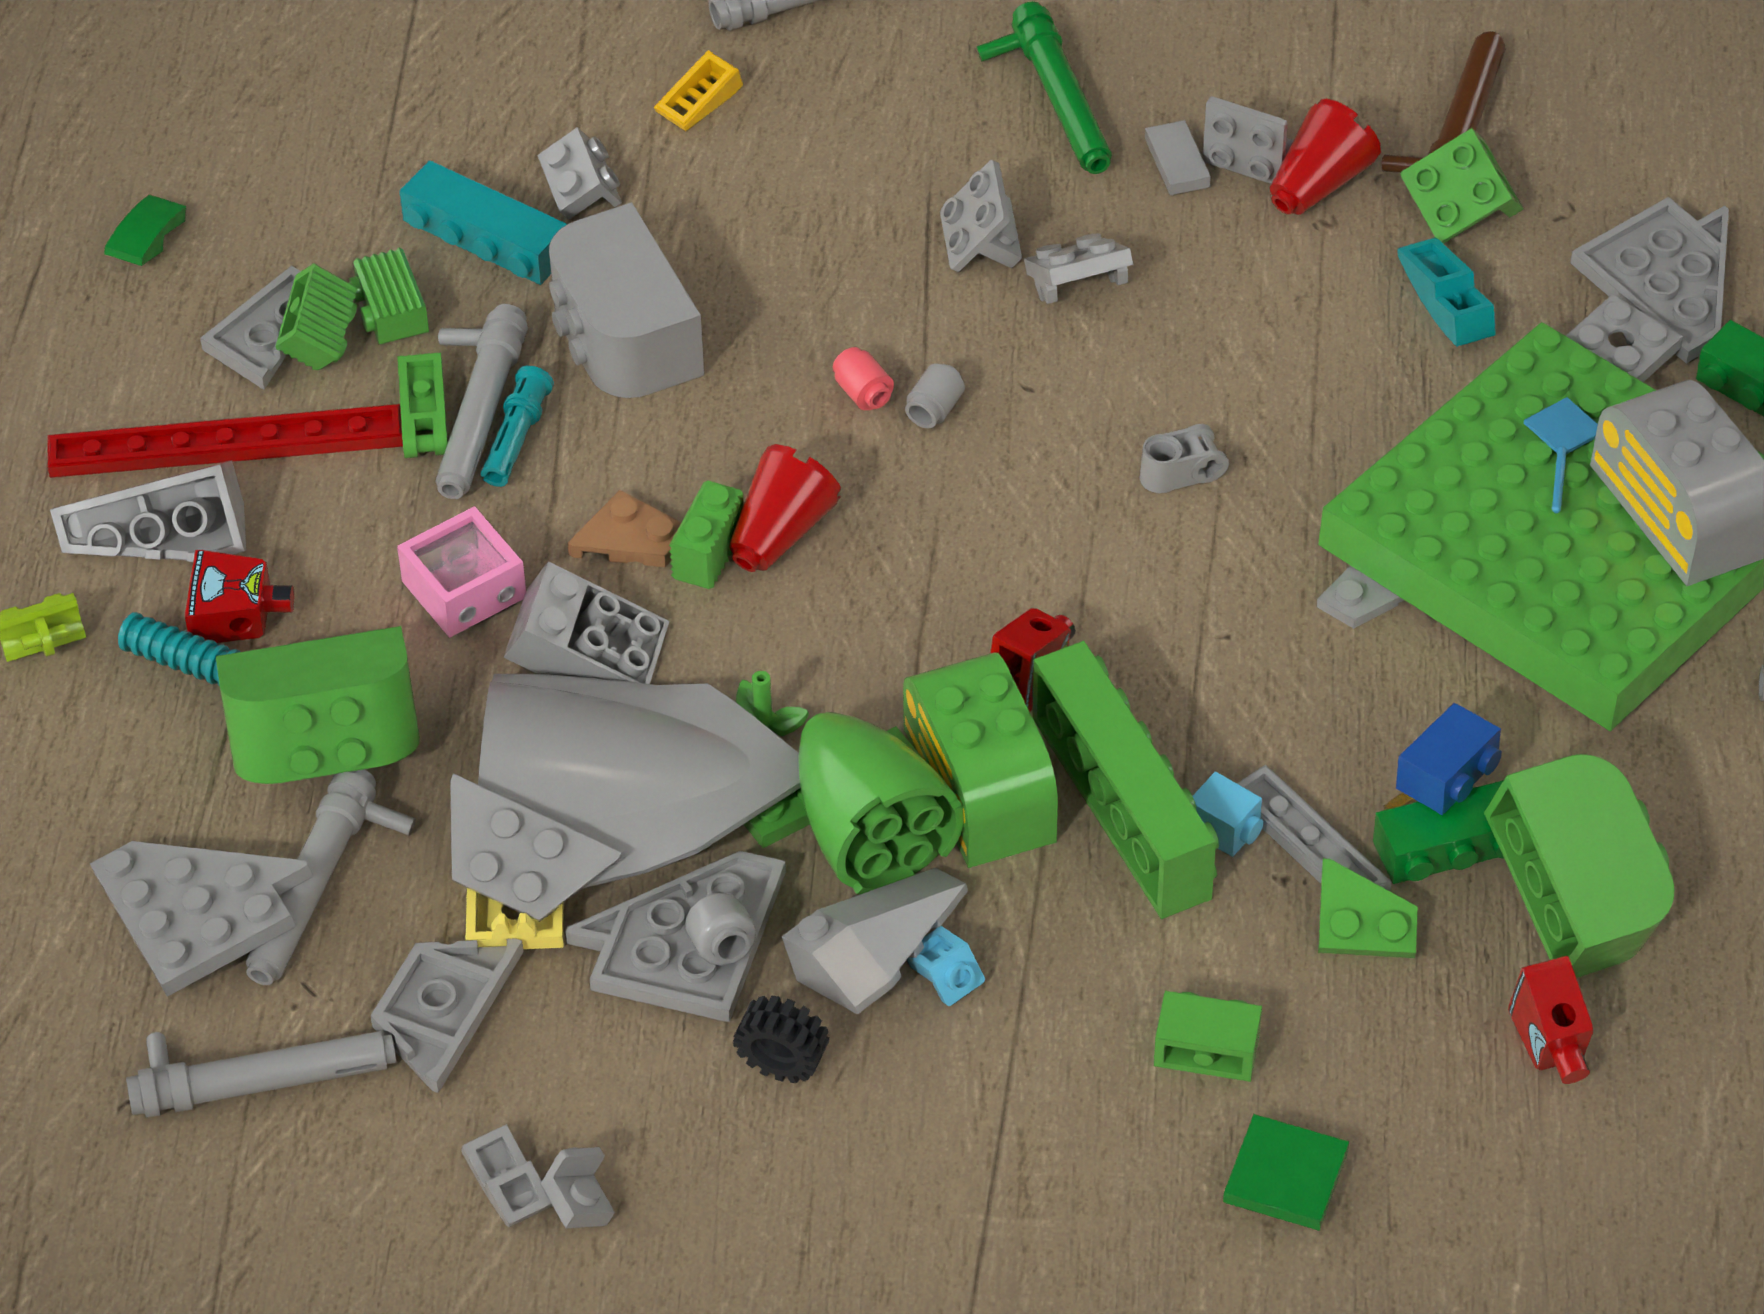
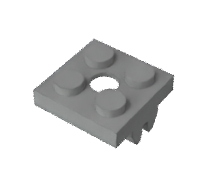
[1024,233,1133,304]
[1566,294,1683,382]

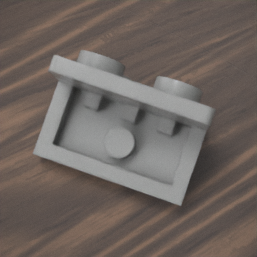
[940,160,1022,272]

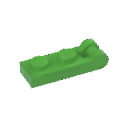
[397,353,448,459]

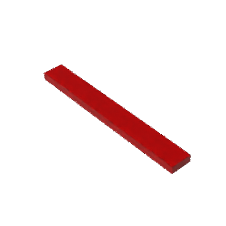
[48,404,403,478]

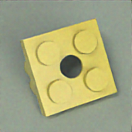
[466,888,564,949]

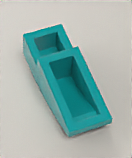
[1397,237,1496,347]

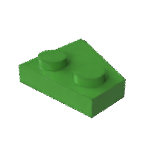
[1318,858,1418,958]

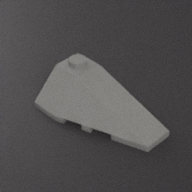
[50,460,247,562]
[782,868,968,1015]

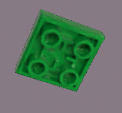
[1223,1114,1349,1231]

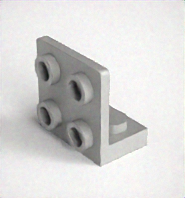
[1203,96,1293,184]

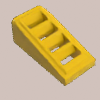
[654,50,743,131]

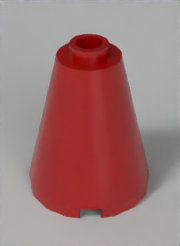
[1270,98,1381,215]
[729,444,841,572]

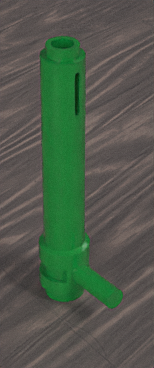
[976,1,1112,174]

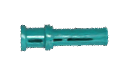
[480,366,554,487]

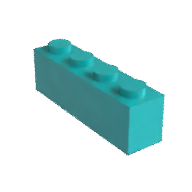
[399,160,567,285]

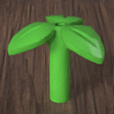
[736,671,809,736]

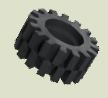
[733,996,830,1083]

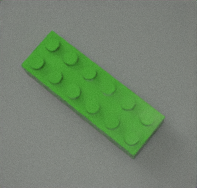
[1033,641,1219,919]

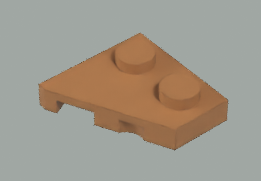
[567,490,681,567]

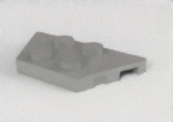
[450,773,622,922]
[371,938,524,1093]

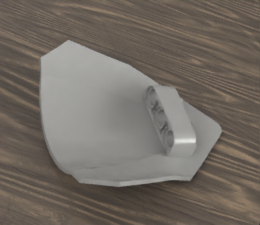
[478,674,801,888]

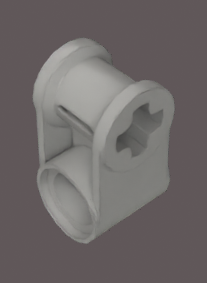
[1139,424,1229,493]

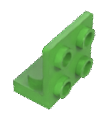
[1400,128,1524,244]

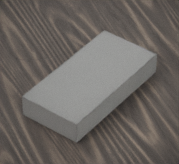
[1145,120,1211,195]

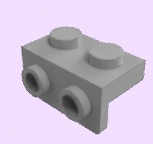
[537,127,622,220]

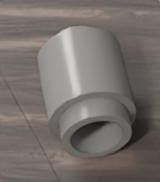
[905,364,965,428]

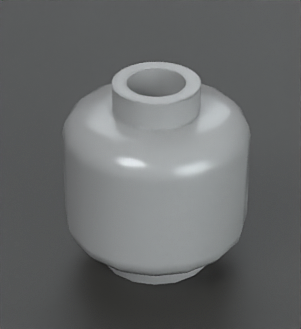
[686,893,756,965]

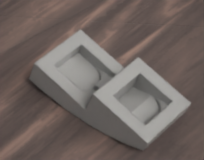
[461,1124,553,1228]

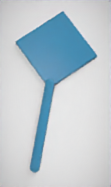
[1524,397,1598,513]

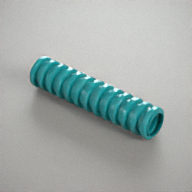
[118,612,241,685]

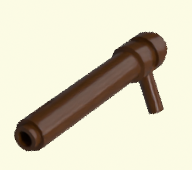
[1382,31,1506,173]

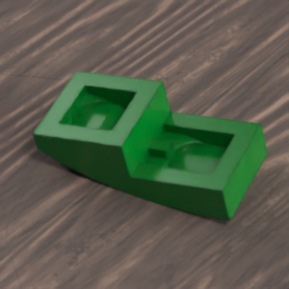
[104,194,186,266]

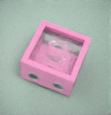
[397,506,526,638]

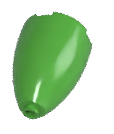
[798,712,964,895]

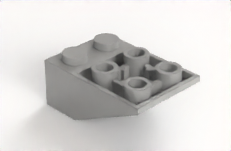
[504,561,669,684]

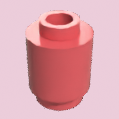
[833,347,894,411]

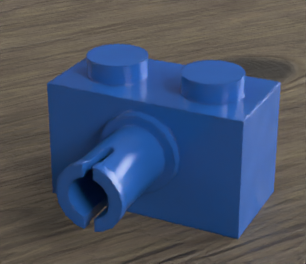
[1396,702,1502,815]

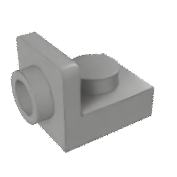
[541,1147,615,1229]

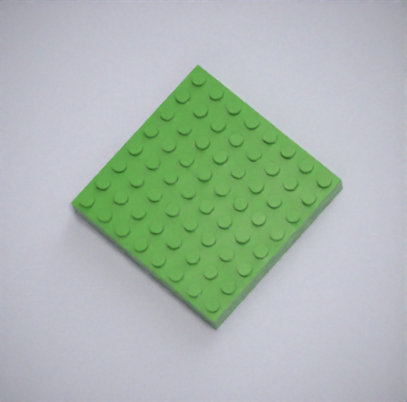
[1318,322,1764,731]

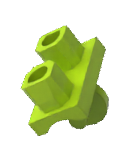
[0,593,87,662]

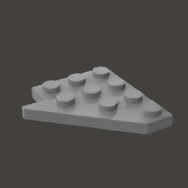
[1570,197,1729,364]
[90,841,313,997]
[566,851,786,1022]

